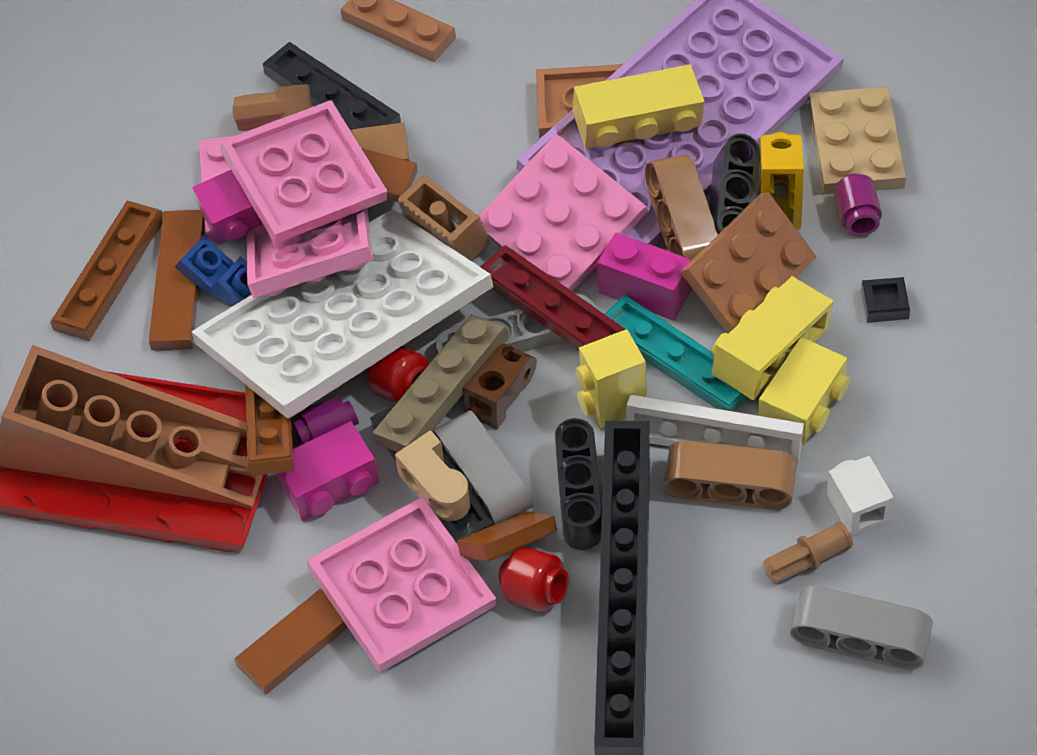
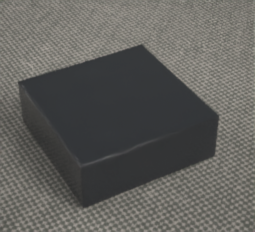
[861,277,910,323]

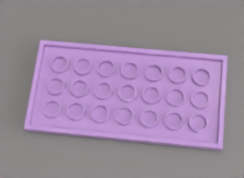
[516,0,844,246]

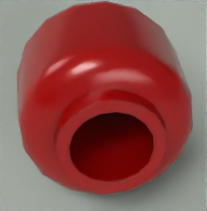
[368,346,429,403]
[498,547,569,612]

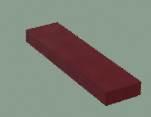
[480,245,630,351]

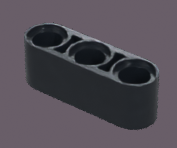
[709,133,761,234]
[555,418,602,550]

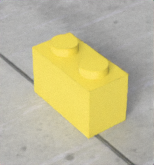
[575,329,647,429]
[758,337,850,445]

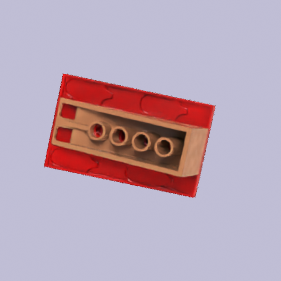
[0,345,268,552]

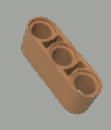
[644,155,718,260]
[663,441,797,509]

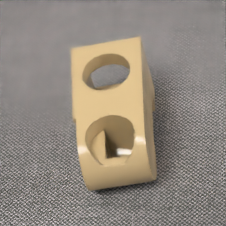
[395,430,470,522]

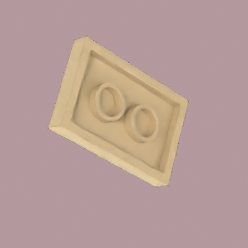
[809,87,906,194]

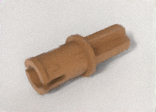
[763,521,853,583]

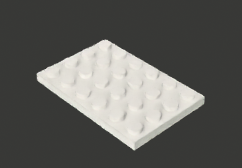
[192,209,493,419]

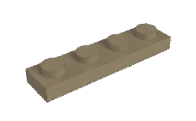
[372,314,508,452]

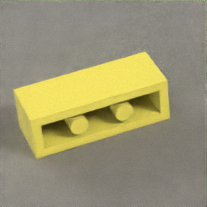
[573,64,705,149]
[712,276,834,400]

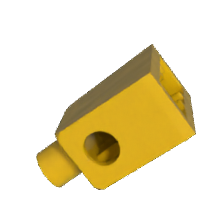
[759,132,804,229]

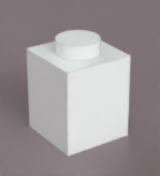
[827,456,894,536]

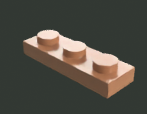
[340,0,456,62]

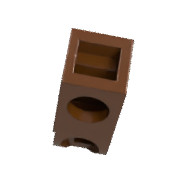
[463,343,537,430]

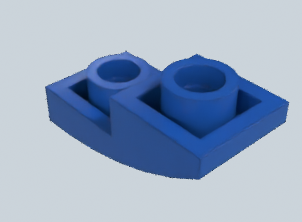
[175,235,252,306]

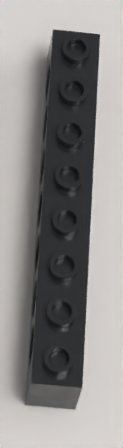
[594,421,651,755]

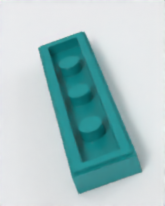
[605,294,749,412]

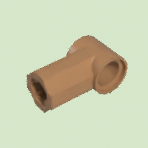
[232,84,312,131]

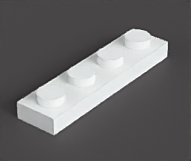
[626,395,804,468]

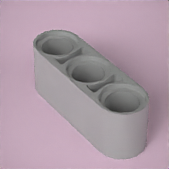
[433,411,533,524]
[790,586,933,670]

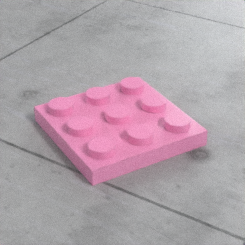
[220,100,388,244]
[479,133,648,292]
[246,208,374,299]
[307,497,496,673]

